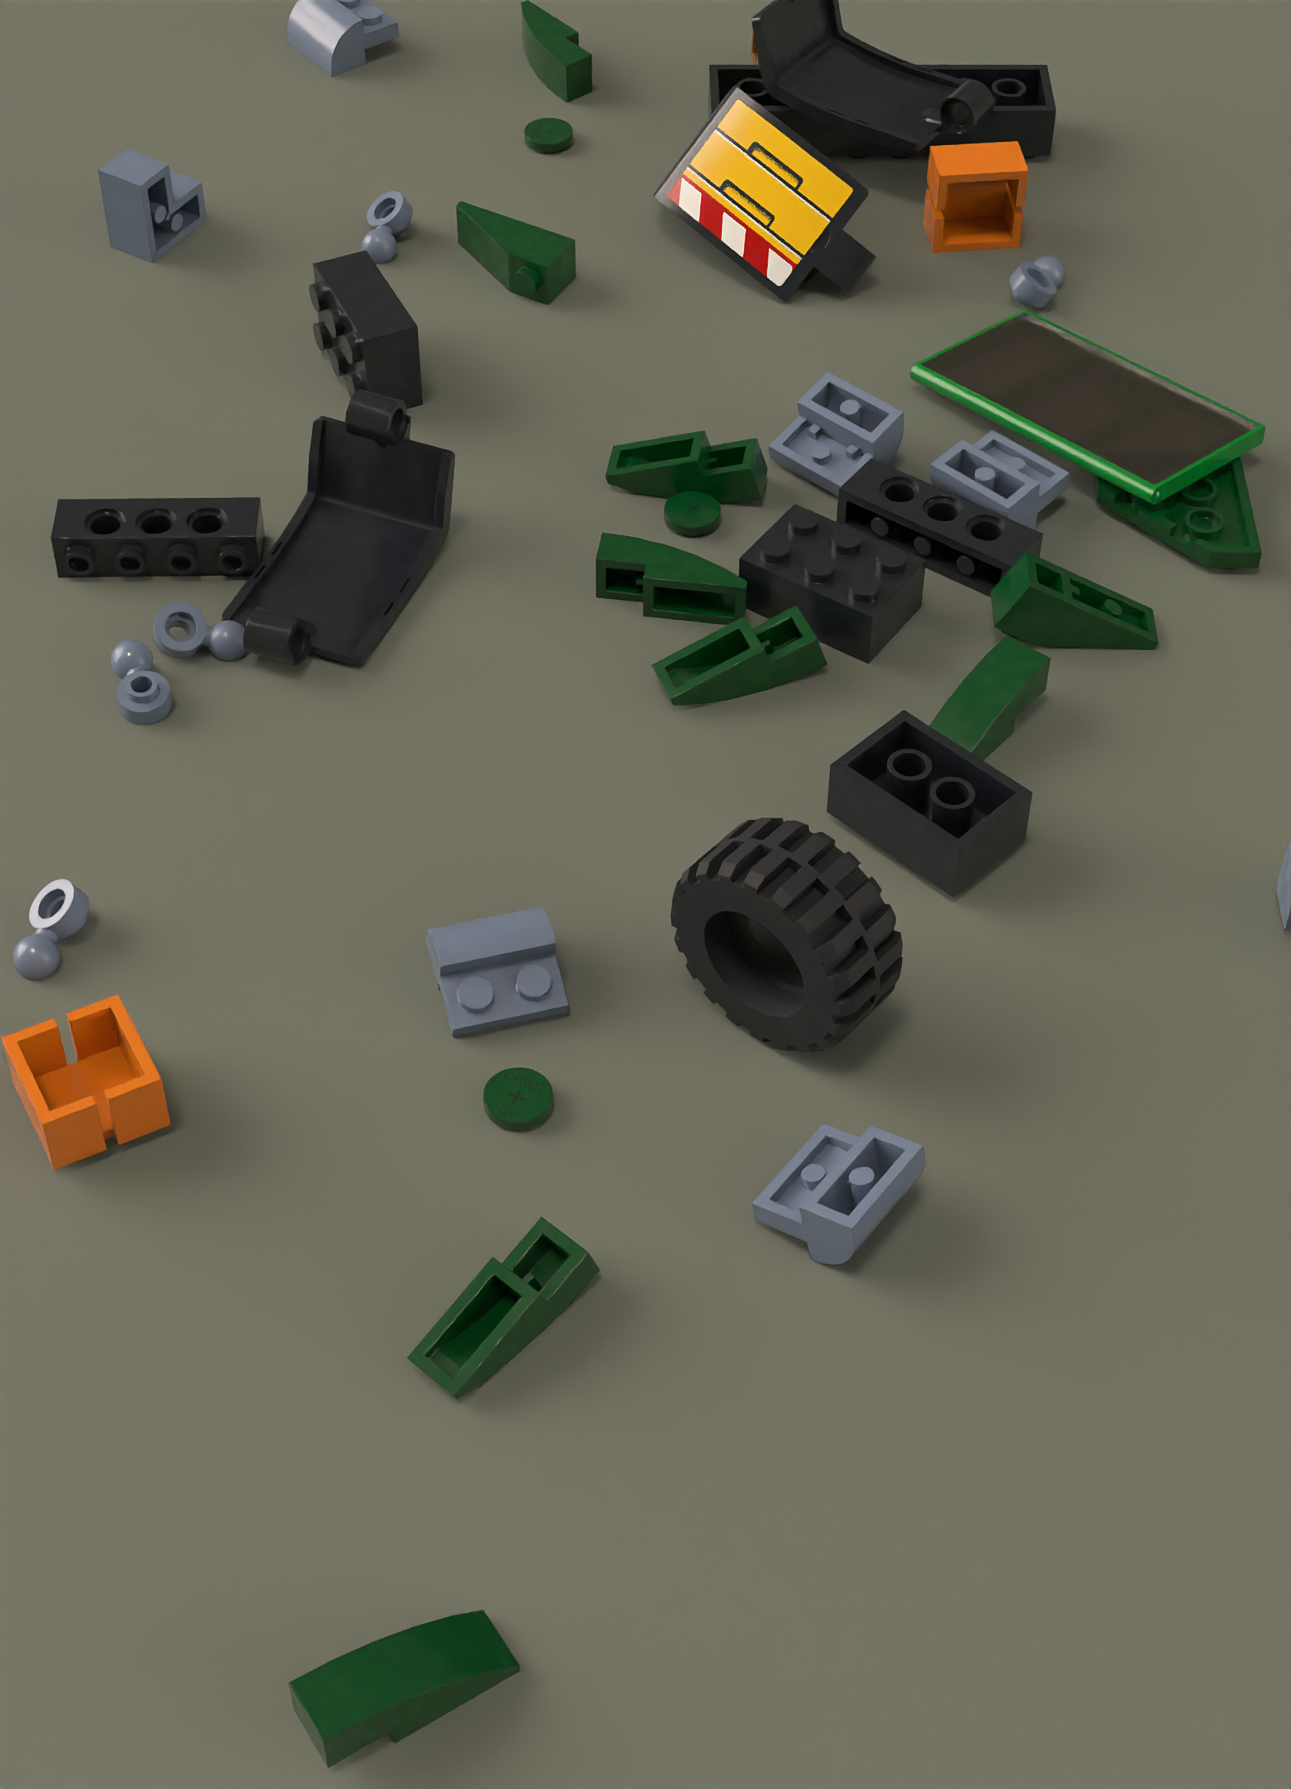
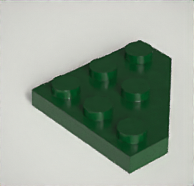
[1092,456,1262,569]

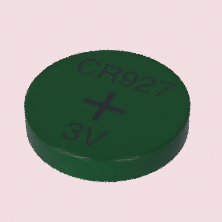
[524,118,573,152]
[664,491,721,535]
[483,1067,553,1130]

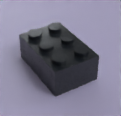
[309,250,423,409]
[739,504,926,664]
[827,710,1033,898]

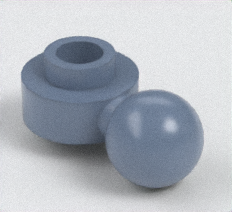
[361,191,413,264]
[1009,256,1065,308]
[152,602,247,661]
[111,640,172,725]
[13,879,89,980]

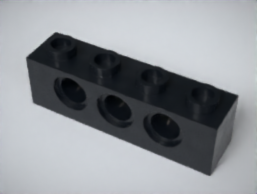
[836,458,1043,597]
[50,497,265,577]

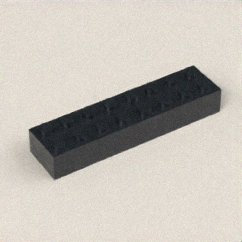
[708,65,1056,159]

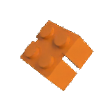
[923,141,1029,253]
[1,994,171,1170]

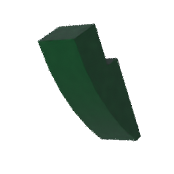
[521,0,592,103]
[605,430,768,503]
[596,532,747,625]
[651,605,828,706]
[929,635,1051,761]
[407,1216,600,1400]
[288,1610,520,1768]

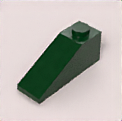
[456,201,576,305]
[990,551,1159,650]

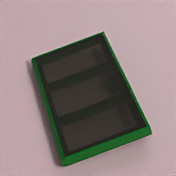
[910,309,1266,505]

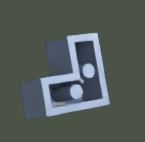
[98,149,207,263]

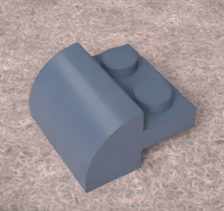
[287,0,399,77]
[768,372,904,496]
[930,430,1070,529]
[425,906,569,1037]
[752,1123,925,1265]

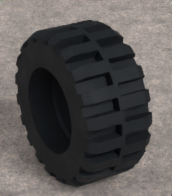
[670,818,903,1053]

